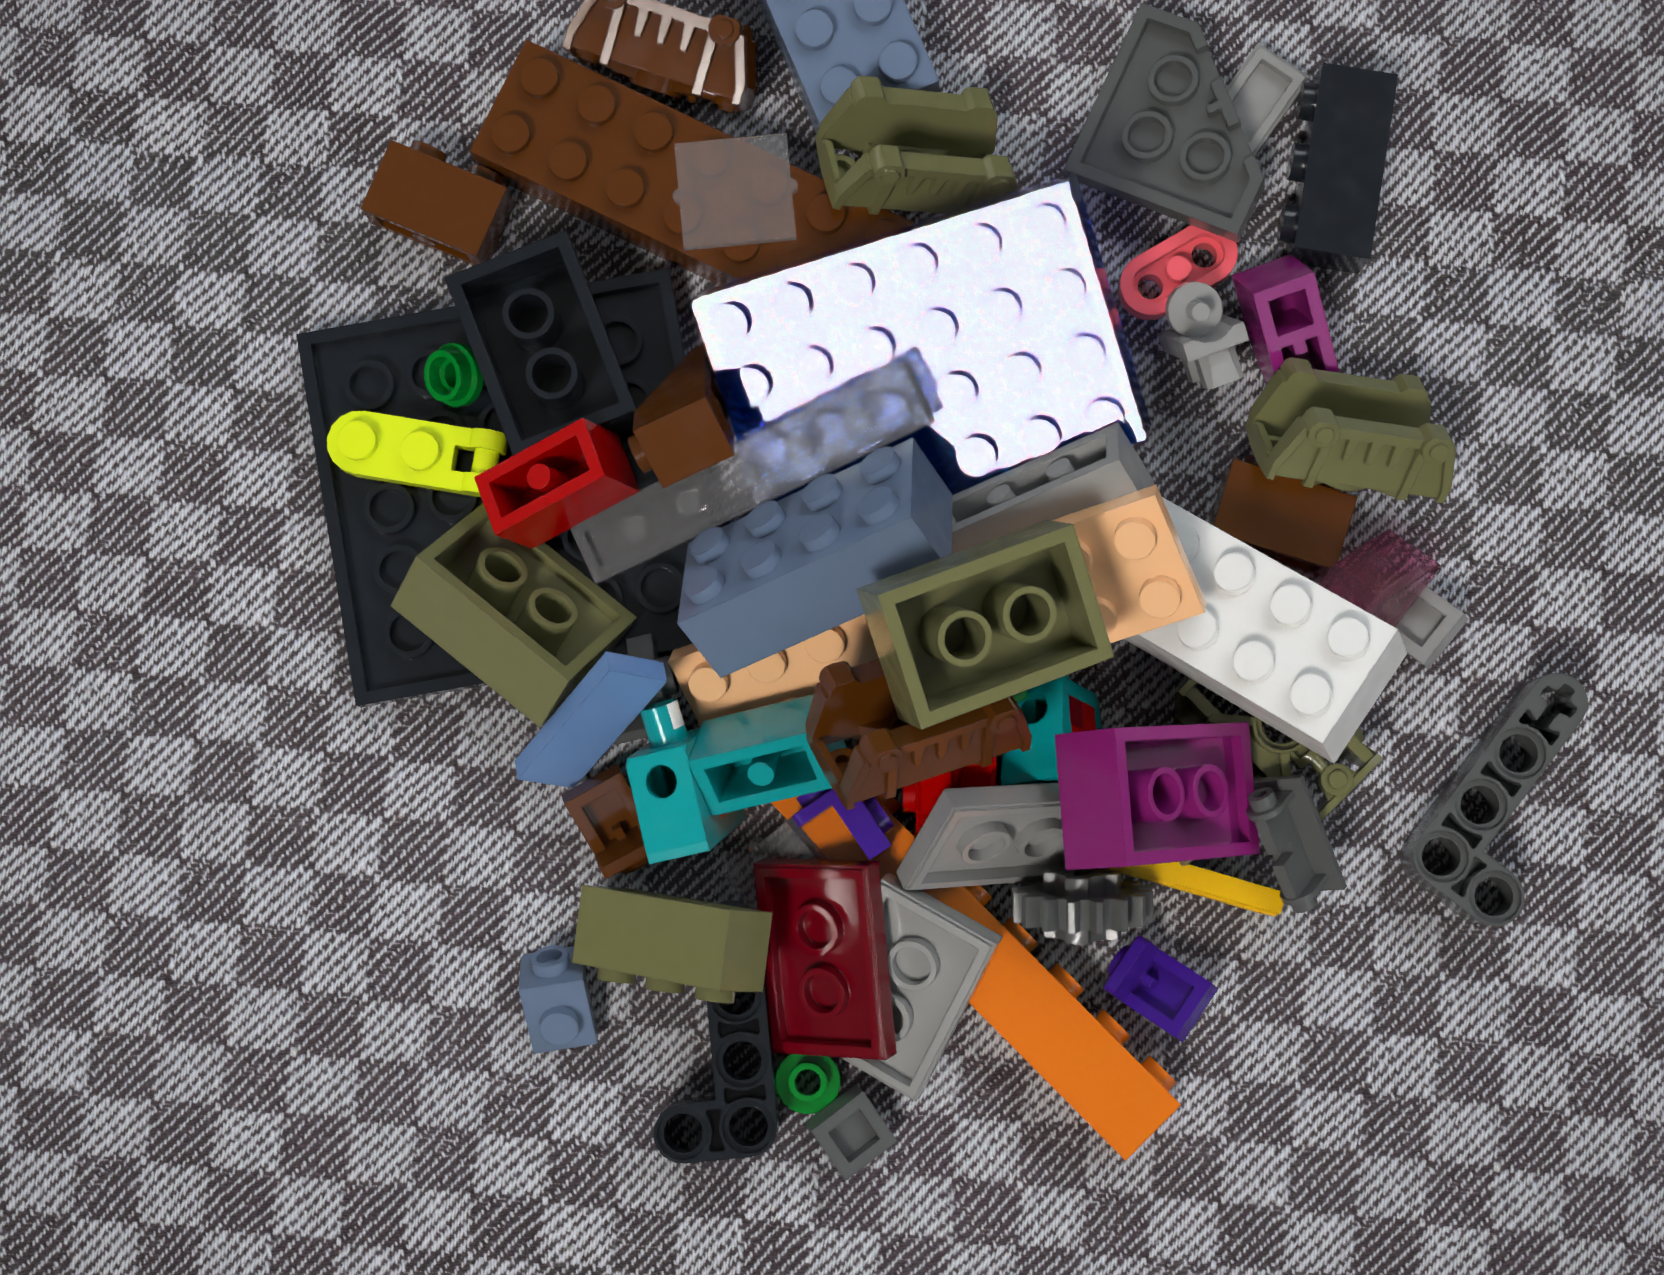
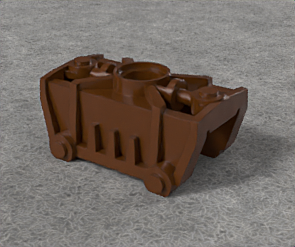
[562,0,758,114]
[805,659,1032,810]

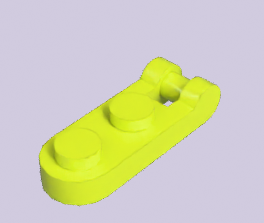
[327,411,508,497]

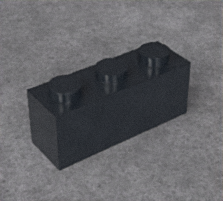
[1277,63,1398,274]

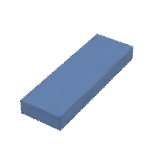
[515,651,667,788]

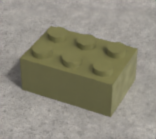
[856,520,1114,730]

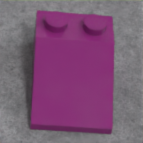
[1055,722,1260,870]

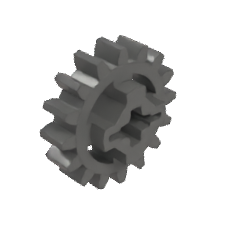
[1012,868,1154,945]

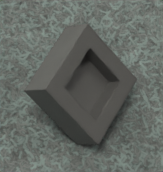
[804,1084,897,1180]

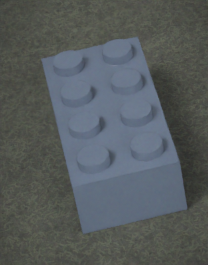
[758,0,940,134]
[677,438,952,678]

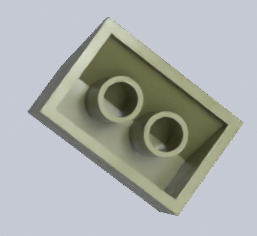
[391,503,637,728]

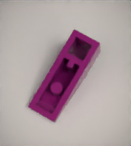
[1231,254,1340,385]

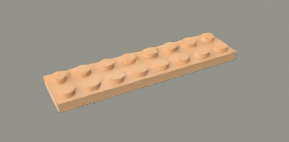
[668,484,1206,726]

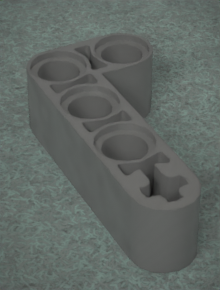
[1400,673,1588,926]

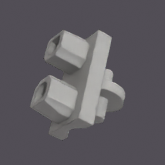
[1157,281,1249,390]

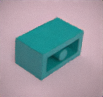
[687,694,847,816]

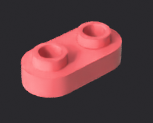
[1118,225,1238,320]

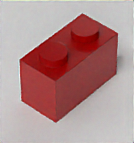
[474,418,640,549]

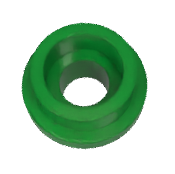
[424,342,483,407]
[776,1054,840,1114]

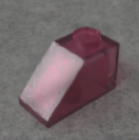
[1318,529,1442,627]

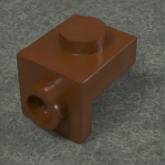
[561,763,648,878]

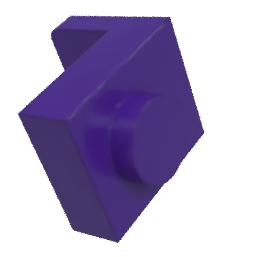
[792,788,895,860]
[1104,935,1218,1043]

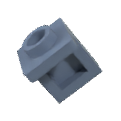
[518,945,598,1054]

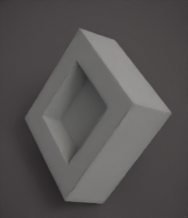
[1380,577,1469,670]

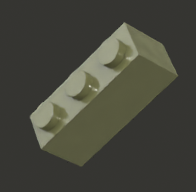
[572,885,773,1003]

